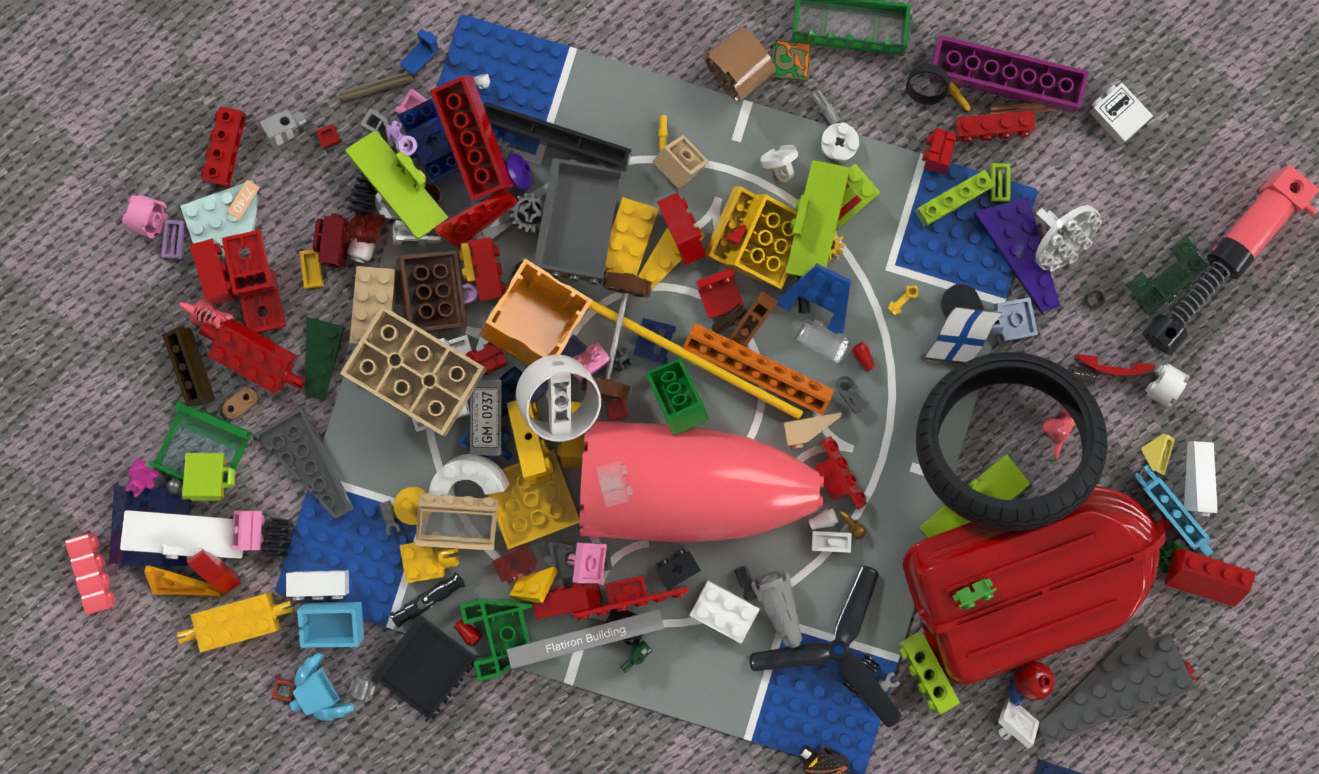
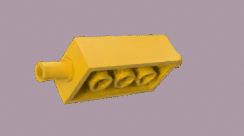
[177,592,294,652]

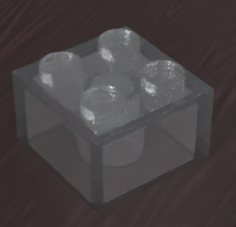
[595,459,634,507]

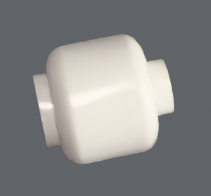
[347,234,375,263]

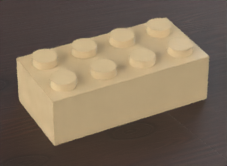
[349,266,399,345]

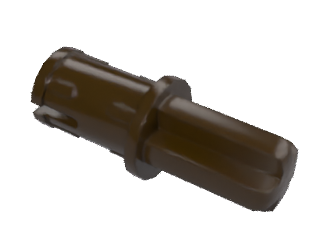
[711,303,747,334]

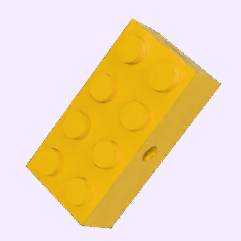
[507,400,554,485]

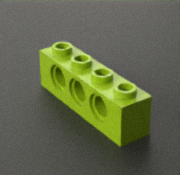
[915,170,995,228]
[898,632,960,715]

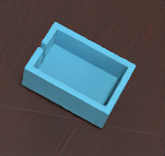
[297,602,364,648]

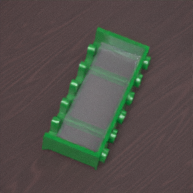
[791,0,911,56]

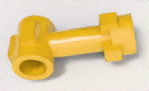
[887,285,919,316]

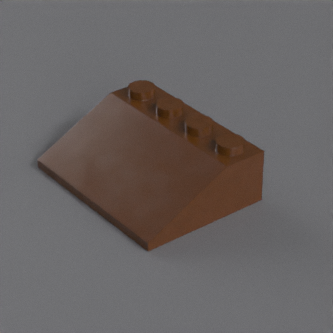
[396,250,467,333]

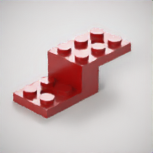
[222,229,287,333]

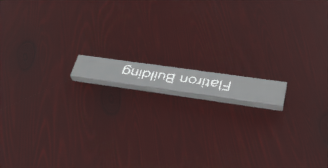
[507,609,664,669]

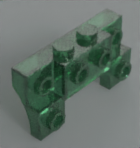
[1125,236,1208,315]

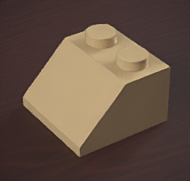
[652,135,709,189]

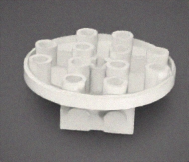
[1035,205,1102,272]

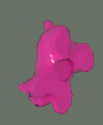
[125,458,160,497]

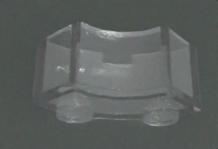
[795,319,853,366]

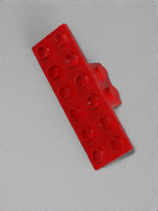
[571,575,690,621]

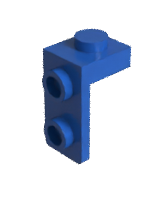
[400,29,439,76]

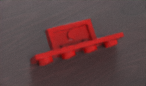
[815,436,867,510]

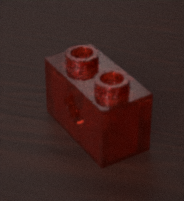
[492,543,539,584]

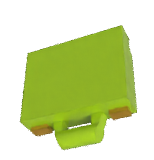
[182,453,235,501]

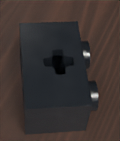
[656,549,701,590]

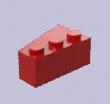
[657,192,706,265]
[467,237,506,303]
[190,238,236,306]
[532,583,603,620]

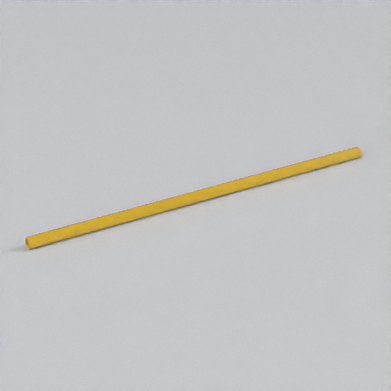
[588,300,803,420]

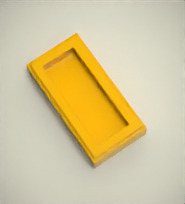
[300,250,324,290]

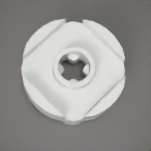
[821,123,859,162]

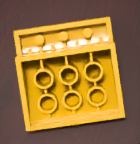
[705,186,798,289]

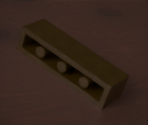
[162,327,215,407]

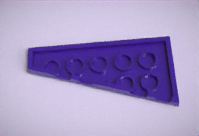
[973,197,1060,312]

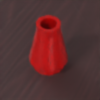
[851,342,876,372]
[453,619,482,647]

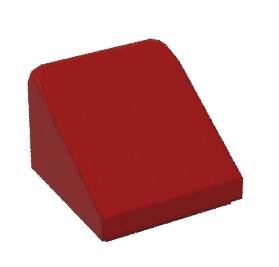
[722,225,747,245]

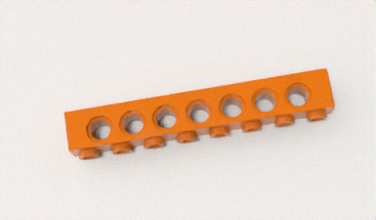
[683,323,834,415]

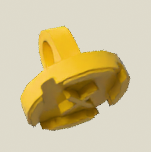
[394,487,432,525]

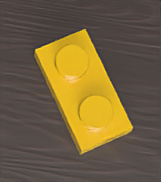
[459,243,476,284]

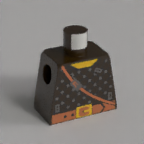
[799,743,848,774]

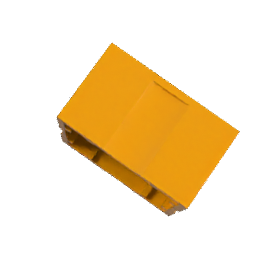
[478,259,592,366]

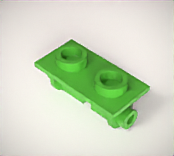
[952,578,997,611]

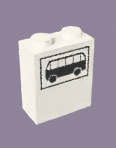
[1089,83,1153,145]

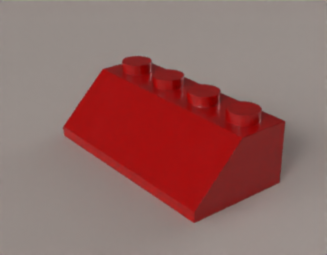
[1164,548,1256,607]

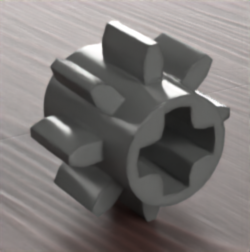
[613,347,633,372]

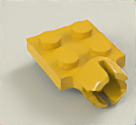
[399,542,460,584]

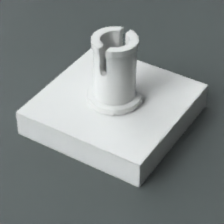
[998,697,1039,748]

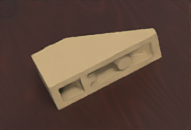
[782,412,842,449]

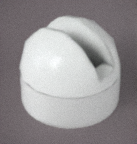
[474,74,490,89]

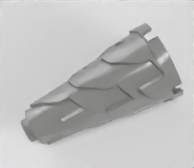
[751,570,802,648]

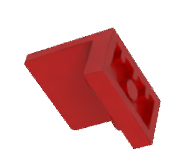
[695,268,744,319]

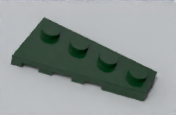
[305,317,345,400]

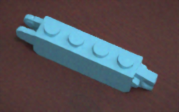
[1134,465,1214,557]

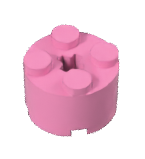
[122,195,167,239]

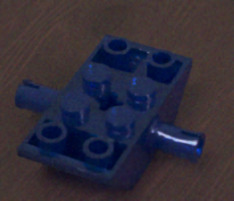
[397,98,460,184]

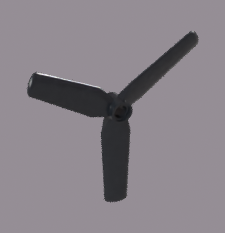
[749,566,902,727]

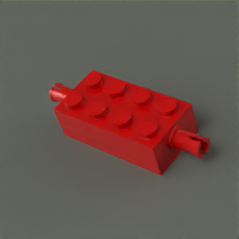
[199,319,306,394]

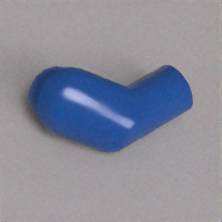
[1008,678,1023,706]

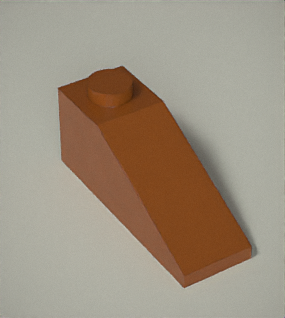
[728,291,778,347]

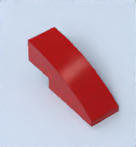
[187,550,241,594]

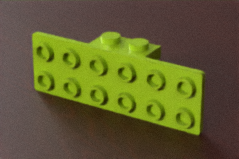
[345,130,448,239]
[786,160,850,276]
[919,455,1030,538]

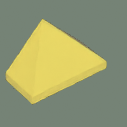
[1141,434,1175,475]

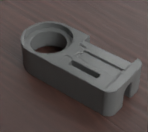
[836,376,869,413]

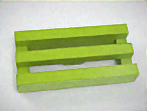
[990,163,1011,203]

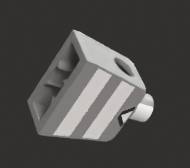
[260,110,307,149]

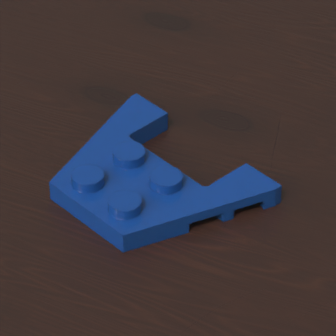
[776,263,852,337]

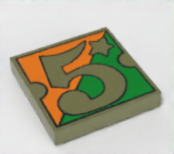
[770,39,812,82]

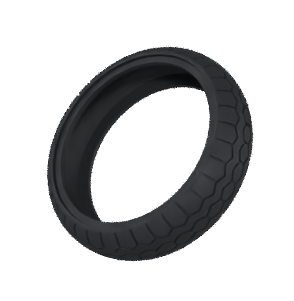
[916,352,1108,531]

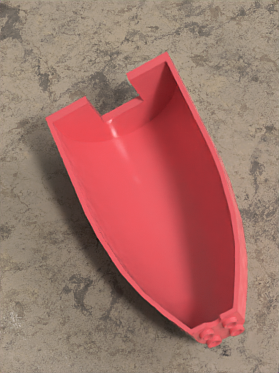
[580,420,824,542]

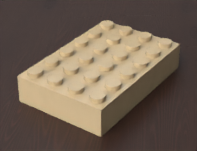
[340,306,487,436]

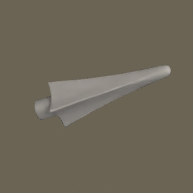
[476,218,521,240]

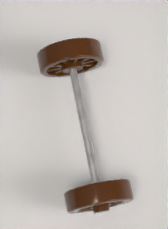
[580,272,652,400]

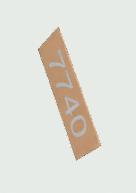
[227,180,260,220]

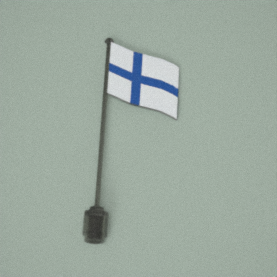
[921,307,1096,387]

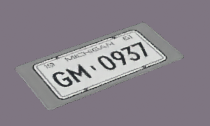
[470,380,501,455]

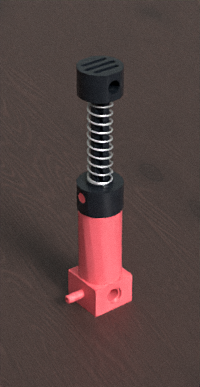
[1143,165,1319,355]

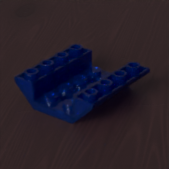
[109,485,191,566]

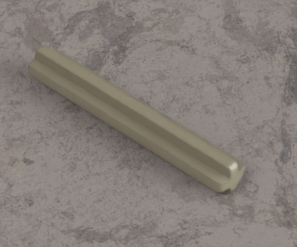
[339,72,413,102]

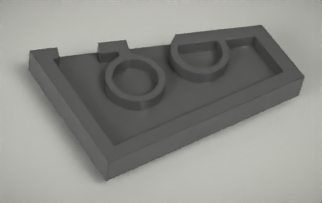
[548,542,612,580]

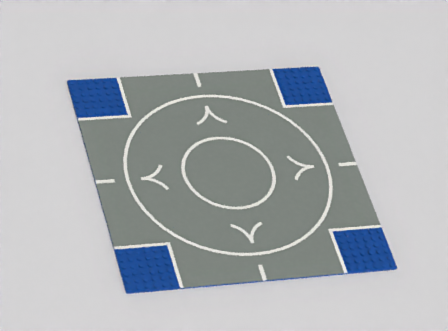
[275,14,1038,774]

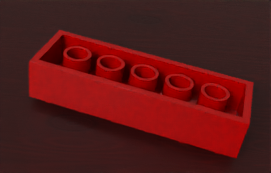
[430,76,514,201]

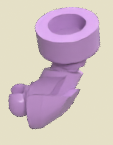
[386,120,417,155]

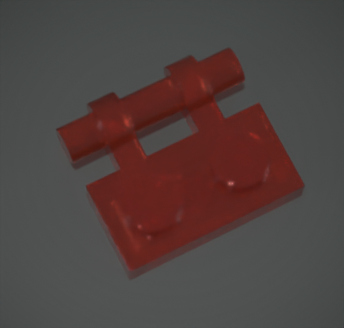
[344,214,385,244]

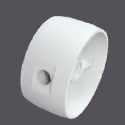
[516,355,601,442]

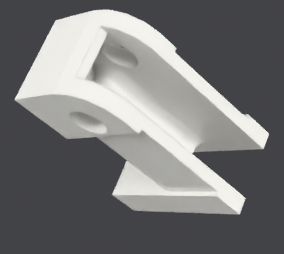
[392,220,441,245]

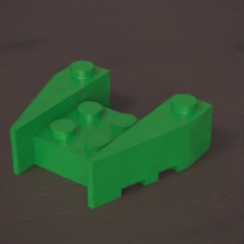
[460,598,533,682]

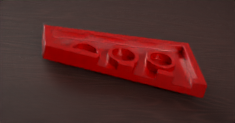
[434,189,518,248]

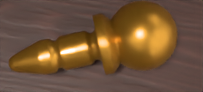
[839,511,867,539]

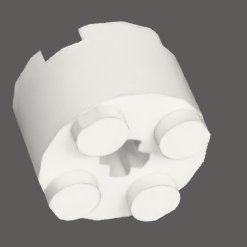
[1144,364,1189,408]

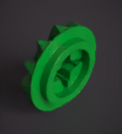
[1158,543,1184,573]

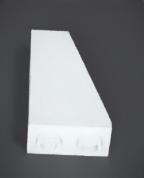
[1184,441,1217,516]

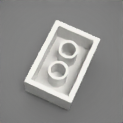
[689,579,760,644]

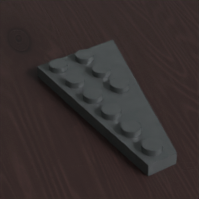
[253,407,354,519]

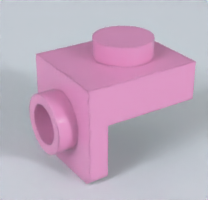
[395,89,428,121]

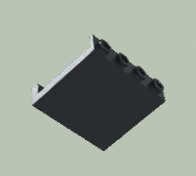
[371,615,476,722]

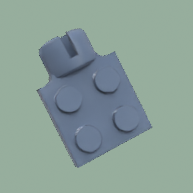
[988,297,1038,342]

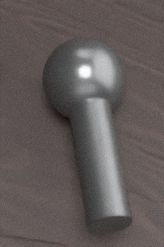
[167,479,183,494]

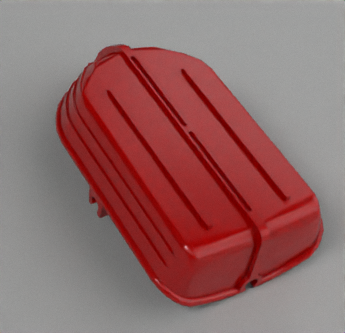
[902,486,1171,685]

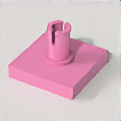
[567,542,607,583]

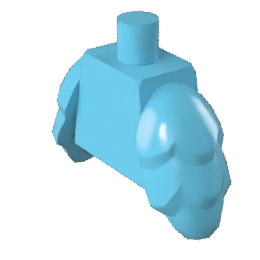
[290,652,354,721]

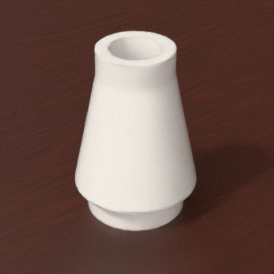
[808,508,839,530]

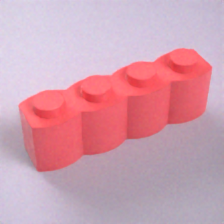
[66,533,115,615]

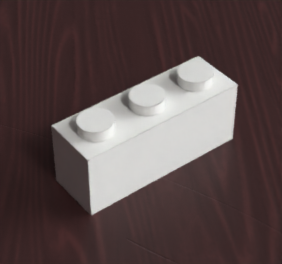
[286,570,349,600]

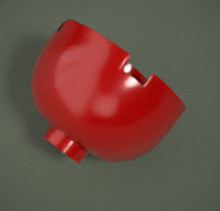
[1014,661,1055,700]

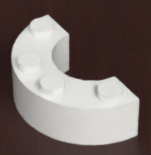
[429,454,509,496]

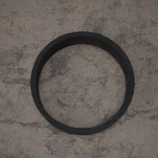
[906,64,950,105]

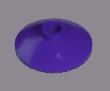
[506,153,533,190]

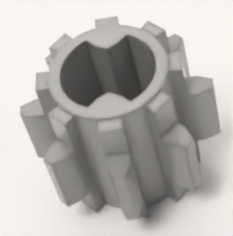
[349,676,375,700]

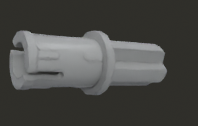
[812,91,841,126]

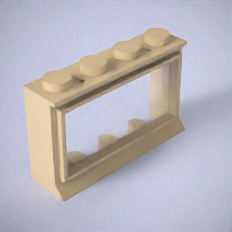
[415,493,498,551]

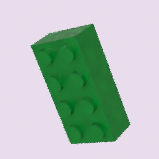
[646,358,709,436]

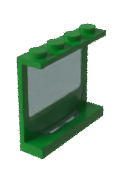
[148,401,253,494]

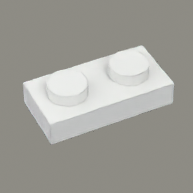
[811,531,852,553]

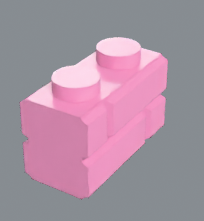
[232,510,265,550]

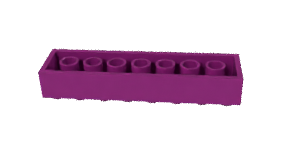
[927,35,1089,113]

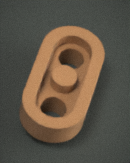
[222,388,258,419]

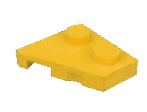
[509,567,558,603]

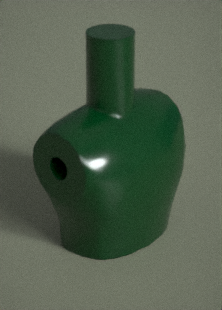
[620,640,653,673]

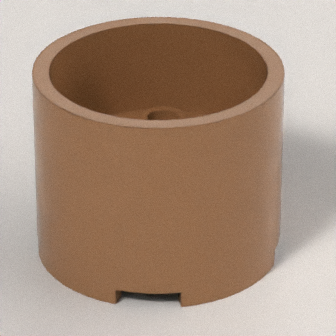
[704,27,776,101]

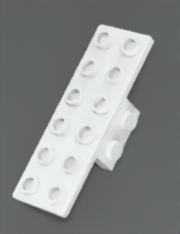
[120,510,243,560]

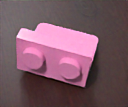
[573,342,610,383]

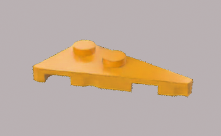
[144,565,221,596]

